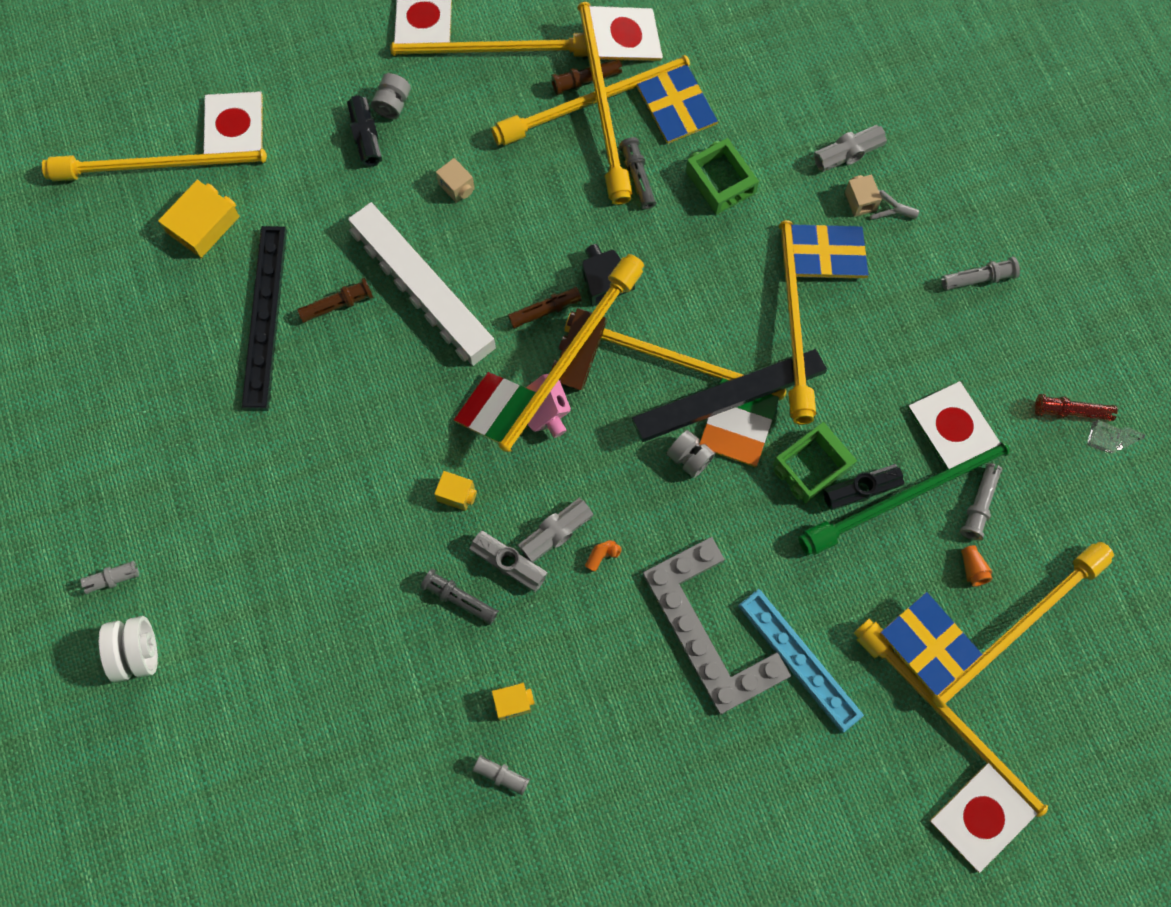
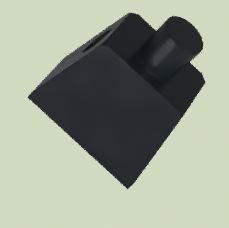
[582,244,635,307]

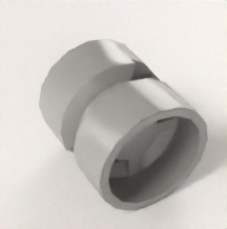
[371,73,411,119]
[667,430,716,478]

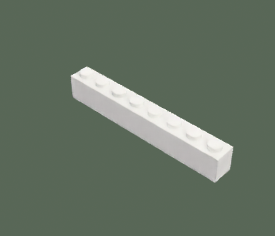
[348,202,496,366]

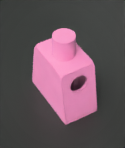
[526,374,571,438]

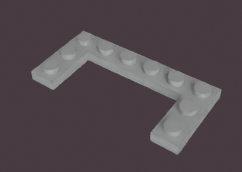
[643,537,791,715]

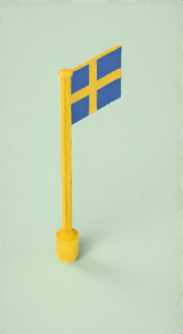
[491,55,718,146]
[779,220,868,425]
[880,542,1114,708]

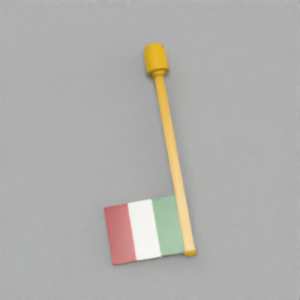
[454,254,644,452]

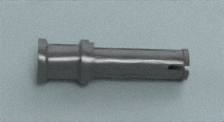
[618,137,656,209]
[420,568,499,625]

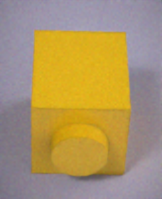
[434,471,477,511]
[492,683,535,721]

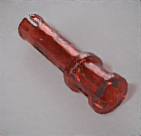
[1035,394,1118,421]

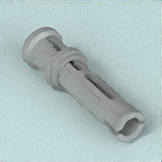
[941,257,1020,291]
[960,463,1003,541]

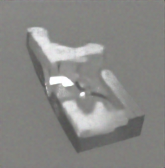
[1087,420,1145,453]

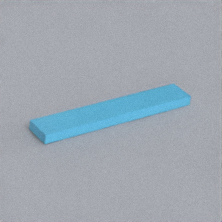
[738,589,864,733]

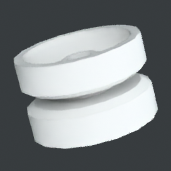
[99,616,158,683]

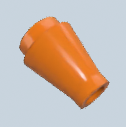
[961,545,993,587]

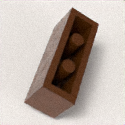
[551,308,608,390]

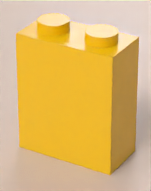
[158,179,240,258]

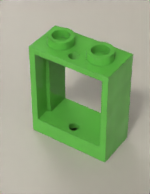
[686,138,759,215]
[773,422,857,504]

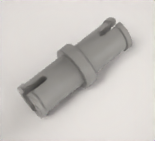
[81,560,139,594]
[473,755,530,795]

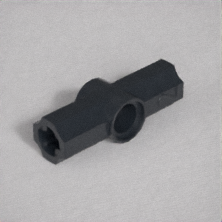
[347,95,383,167]
[823,464,904,511]

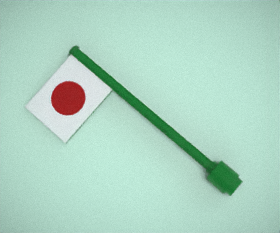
[798,382,1010,555]

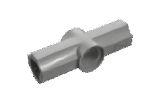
[814,125,887,172]
[518,497,593,563]
[469,531,548,592]

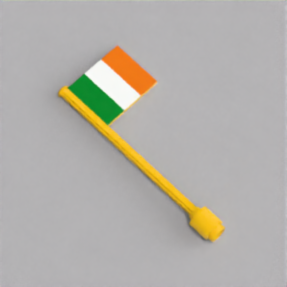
[564,313,786,467]

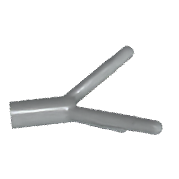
[870,190,919,220]

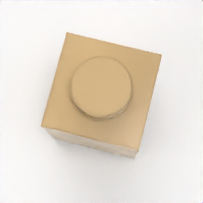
[436,158,475,203]
[845,174,882,217]

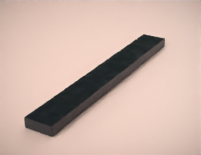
[241,226,287,411]
[632,349,827,443]

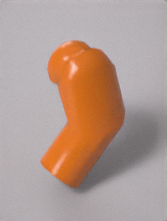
[585,540,621,572]

